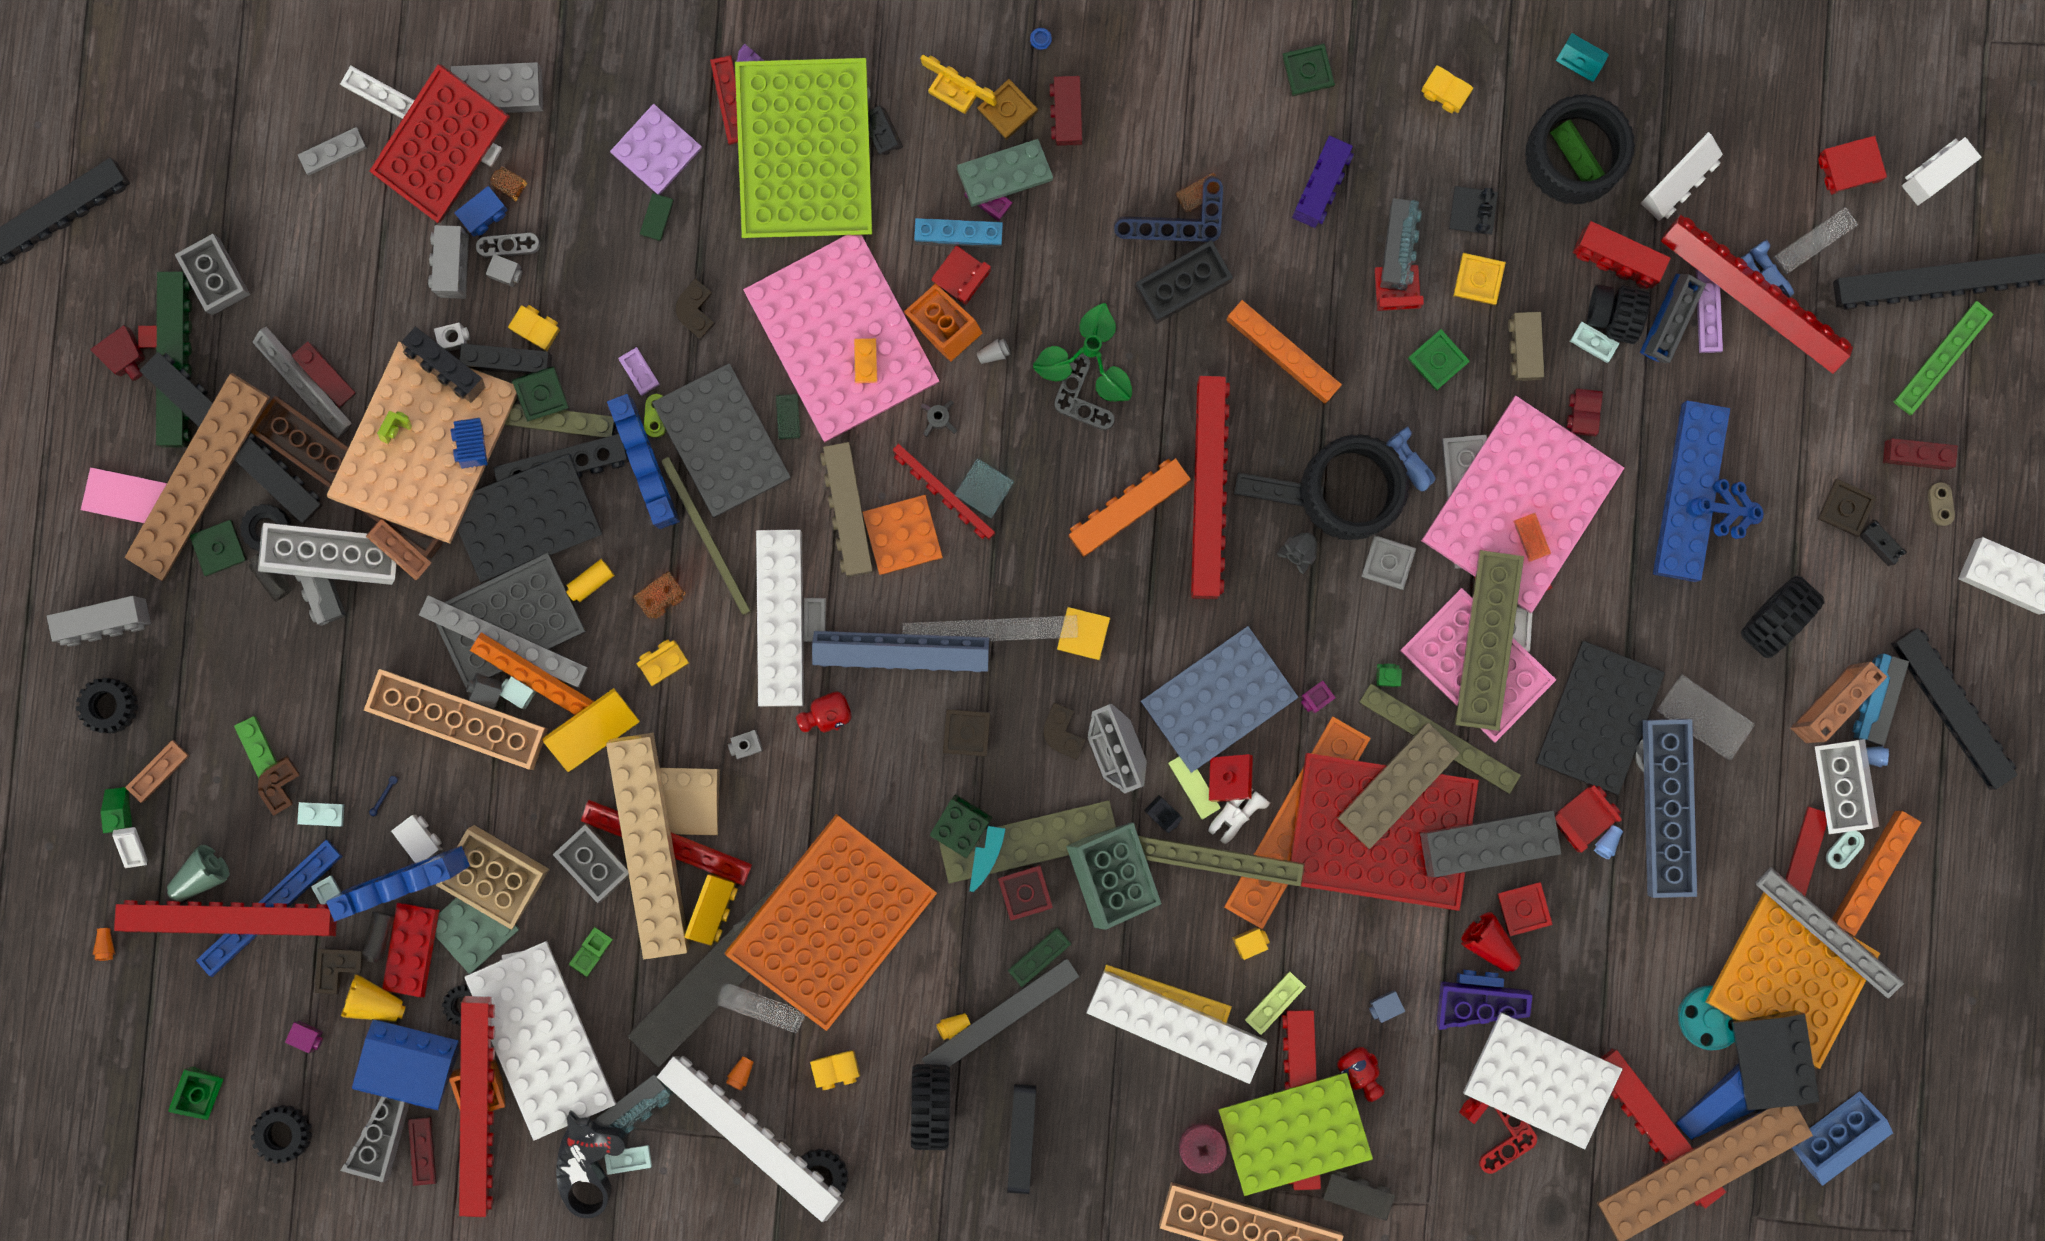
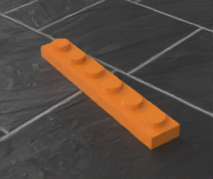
[470,632,594,715]

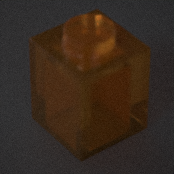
[490,166,527,201]

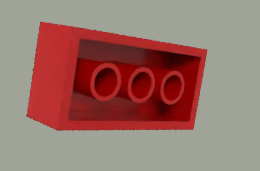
[1572,221,1671,289]

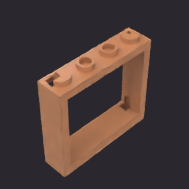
[1790,661,1887,743]

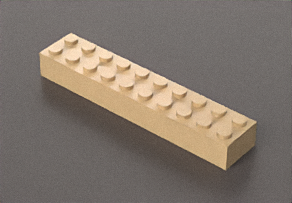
[606,733,690,960]

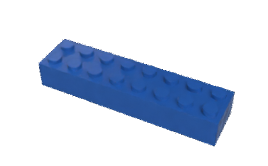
[1653,401,1730,582]

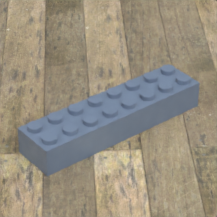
[1643,719,1697,898]

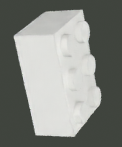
[1901,137,1982,206]

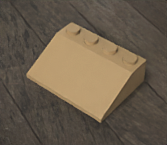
[660,768,720,835]
[436,825,549,930]

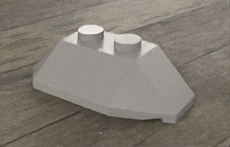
[1087,704,1147,793]

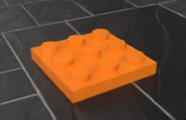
[862,495,943,575]

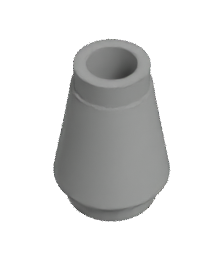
[976,338,1010,364]

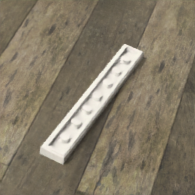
[340,65,502,167]

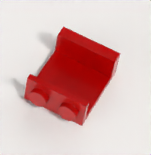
[1555,785,1622,853]

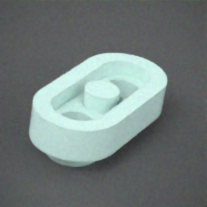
[1826,831,1864,869]

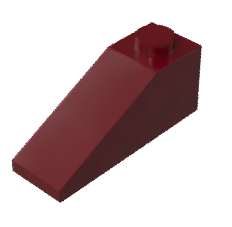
[291,341,356,408]

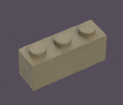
[1508,312,1544,381]

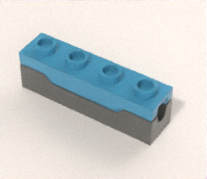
[914,218,1003,249]
[1852,654,1909,746]

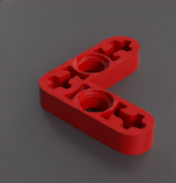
[1479,1108,1537,1174]

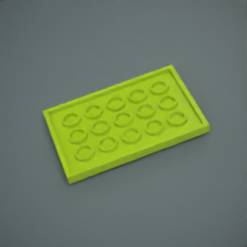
[1219,1072,1373,1196]

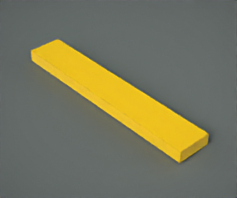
[1104,964,1232,1023]

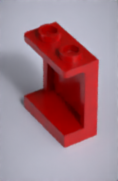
[1818,136,1887,195]

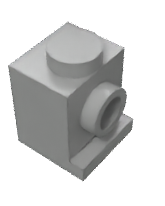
[728,730,763,759]

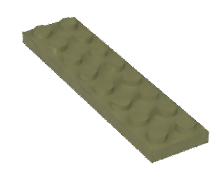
[1455,550,1524,731]
[939,800,1116,883]

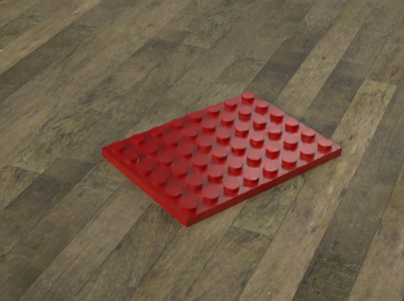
[1290,753,1479,911]

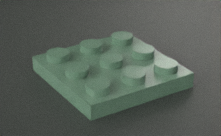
[435,898,520,974]

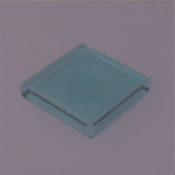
[955,458,1014,518]

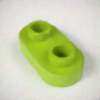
[644,394,666,438]

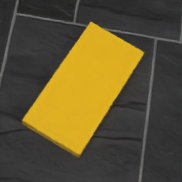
[542,688,640,772]

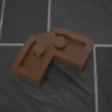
[258,755,300,816]

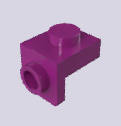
[1301,680,1335,713]

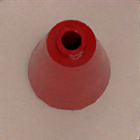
[1461,912,1521,972]

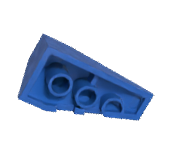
[1676,1063,1755,1140]

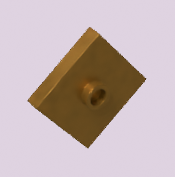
[977,79,1038,140]

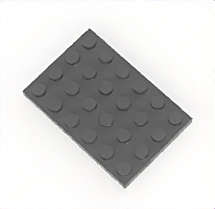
[652,363,791,518]
[435,553,586,688]

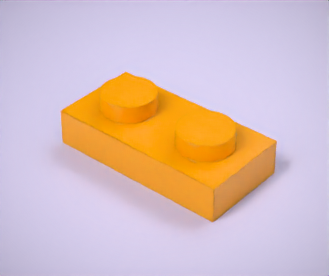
[854,338,877,383]

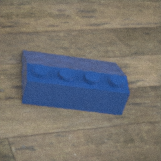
[352,1019,459,1110]

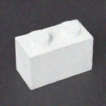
[391,815,443,863]

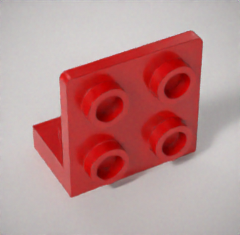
[932,246,991,306]
[1374,265,1424,311]

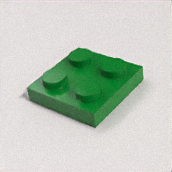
[1407,329,1470,391]

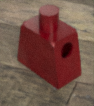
[90,325,145,381]

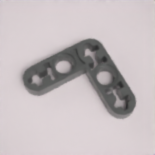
[1054,354,1114,430]

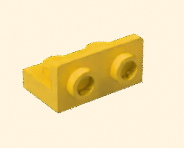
[636,639,689,687]

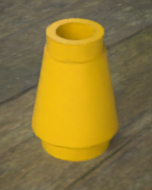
[936,1013,971,1040]

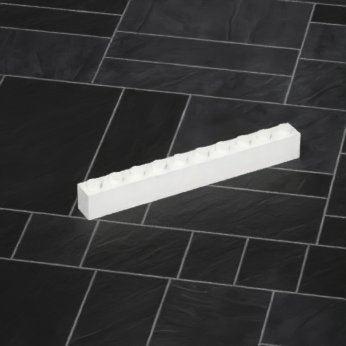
[657,1056,844,1222]

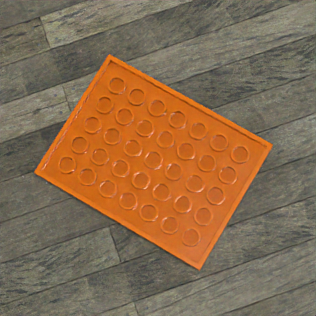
[725,814,937,1031]

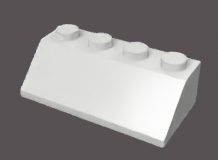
[1640,132,1723,221]

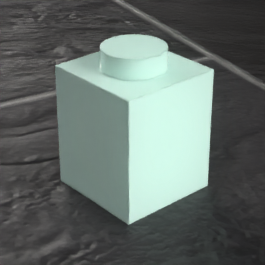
[500,676,536,709]

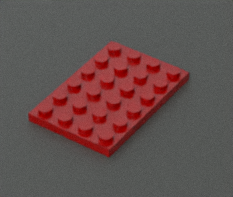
[369,64,510,223]

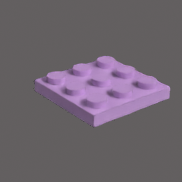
[610,104,702,195]

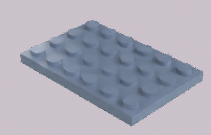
[1140,626,1299,773]

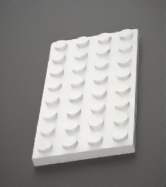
[464,941,616,1141]

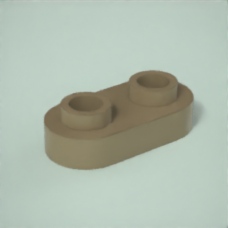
[1928,482,1955,526]

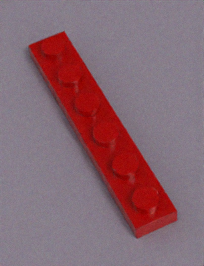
[893,443,995,540]

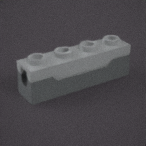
[295,575,347,626]

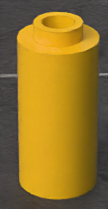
[566,558,615,602]

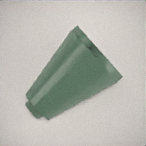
[167,845,230,902]

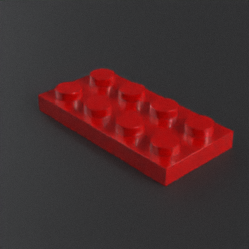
[382,903,439,997]

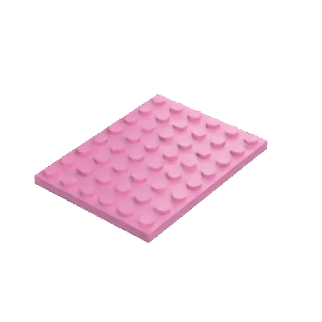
[743,235,940,443]
[1421,396,1624,613]

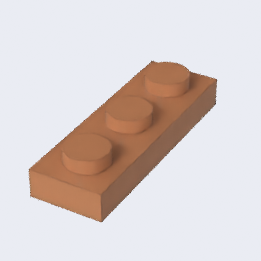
[366,519,431,580]
[125,740,190,803]

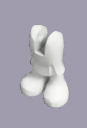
[1208,788,1271,844]

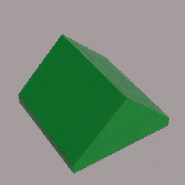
[168,1067,223,1120]

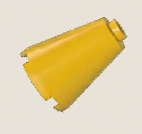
[341,974,406,1022]

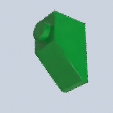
[101,787,132,833]

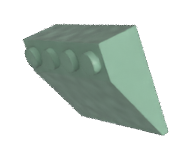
[1066,822,1161,930]

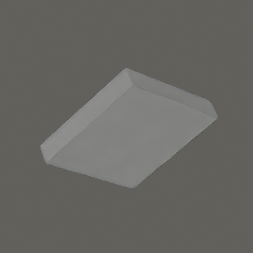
[1361,535,1416,590]

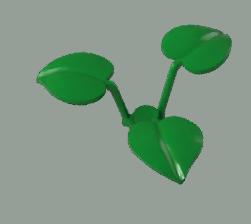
[1033,303,1132,401]

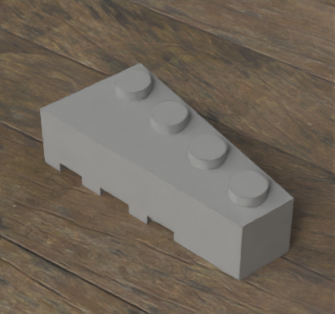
[340,1097,410,1182]

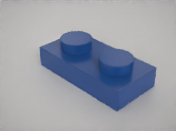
[1456,970,1504,987]

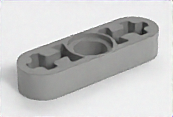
[476,233,540,258]

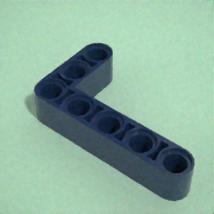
[1114,176,1223,242]

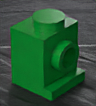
[1376,664,1402,687]

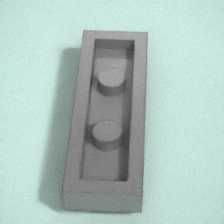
[298,127,367,176]

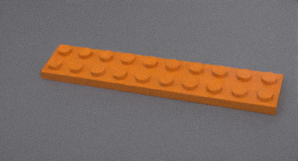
[1224,716,1371,929]

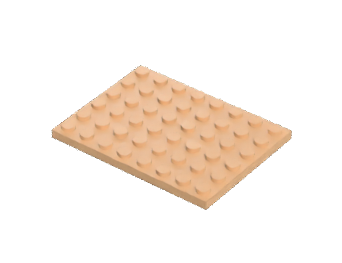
[327,342,517,544]

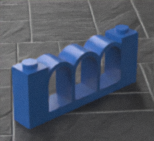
[607,394,680,529]
[326,846,470,922]

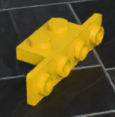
[920,55,997,114]

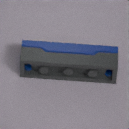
[1640,274,1706,363]

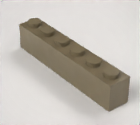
[820,442,873,577]

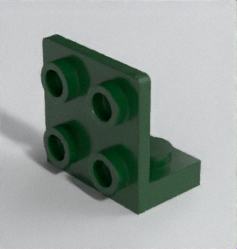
[930,794,992,858]

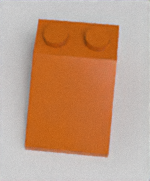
[904,284,982,362]

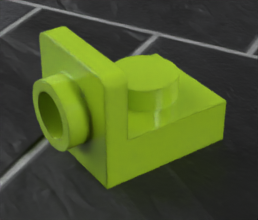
[377,411,412,444]

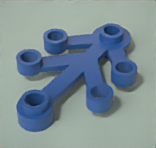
[1691,479,1764,539]

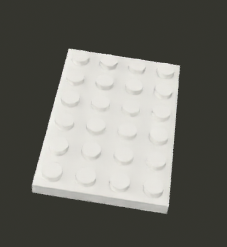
[1463,1012,1622,1149]

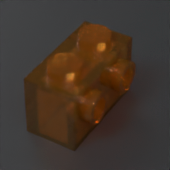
[633,571,686,620]

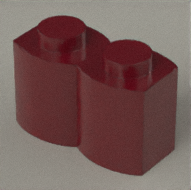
[1566,388,1603,437]

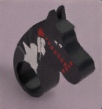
[556,1110,628,1218]

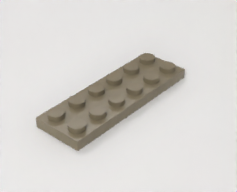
[1337,723,1460,849]

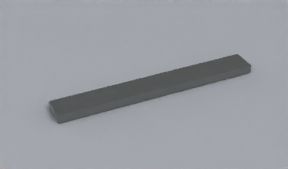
[922,959,1080,1067]

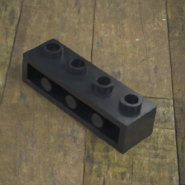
[401,326,486,403]

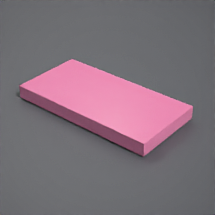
[81,467,167,523]

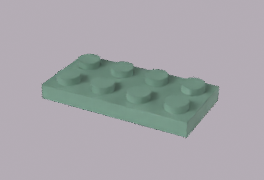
[957,139,1053,207]

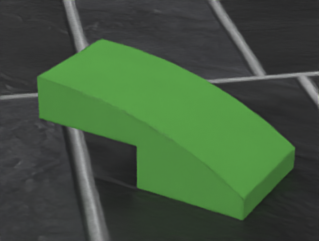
[569,927,613,978]

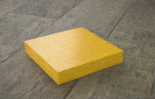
[1453,253,1506,305]
[1057,607,1110,660]

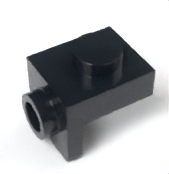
[1144,795,1183,833]

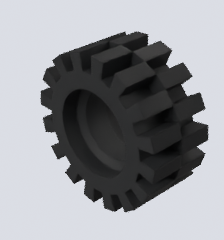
[442,985,472,1026]

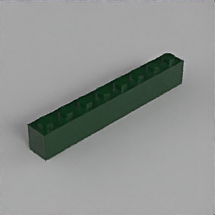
[156,271,192,448]

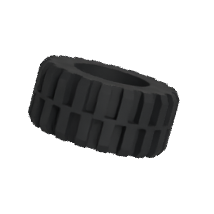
[1741,576,1824,658]
[911,1064,950,1150]

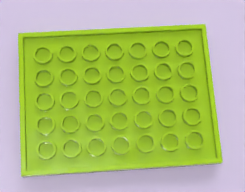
[735,58,872,238]

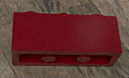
[1050,76,1082,146]
[1883,438,1958,470]

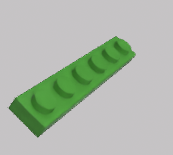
[1893,301,1994,415]

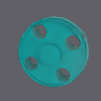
[1678,985,1735,1050]

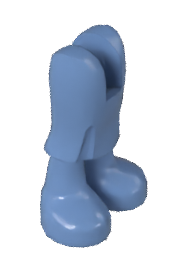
[1741,239,1794,298]
[1387,427,1435,491]

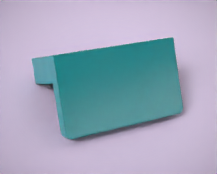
[1556,33,1609,82]

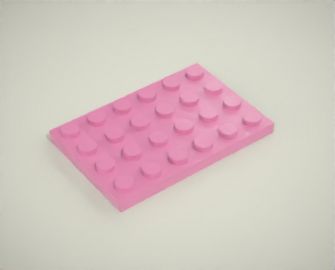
[1400,588,1556,743]

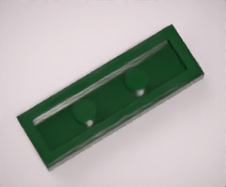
[1008,927,1072,987]

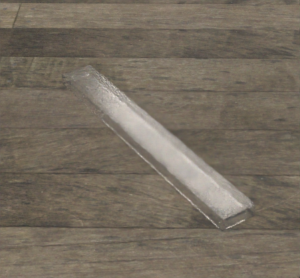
[902,615,1078,642]

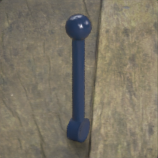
[369,776,398,817]

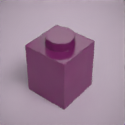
[285,1021,323,1053]

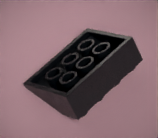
[1732,1010,1820,1110]

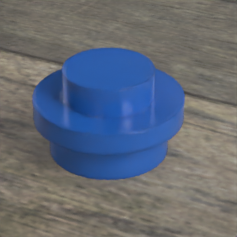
[1030,28,1052,50]

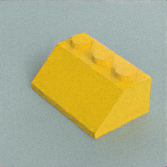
[684,874,738,946]

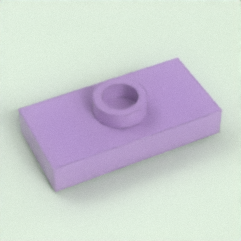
[618,347,660,396]

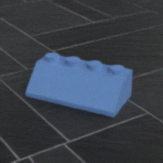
[1792,1091,1893,1186]

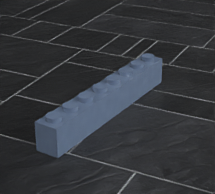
[812,631,989,672]

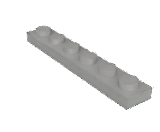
[253,327,352,439]

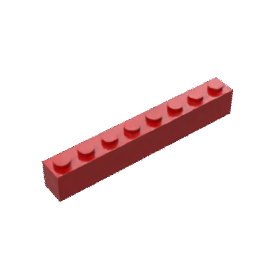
[1282,1009,1321,1190]
[1601,1048,1726,1209]

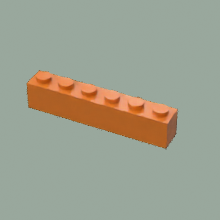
[1226,300,1342,404]
[1069,458,1191,557]
[1832,811,1922,936]

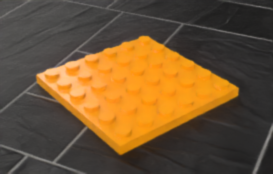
[1705,892,1880,1069]

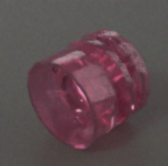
[1178,1123,1227,1174]

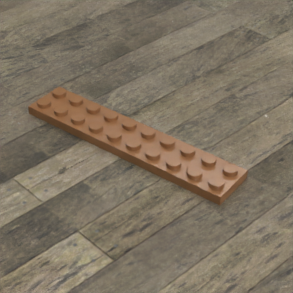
[124,373,270,581]
[1597,1106,1813,1241]

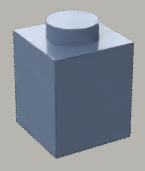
[1369,990,1405,1023]

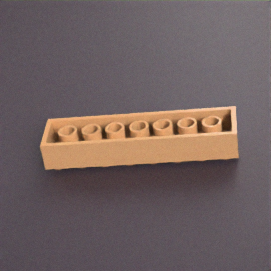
[364,669,548,770]
[1159,1182,1344,1241]

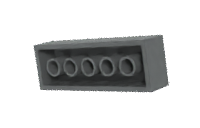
[1420,810,1561,877]

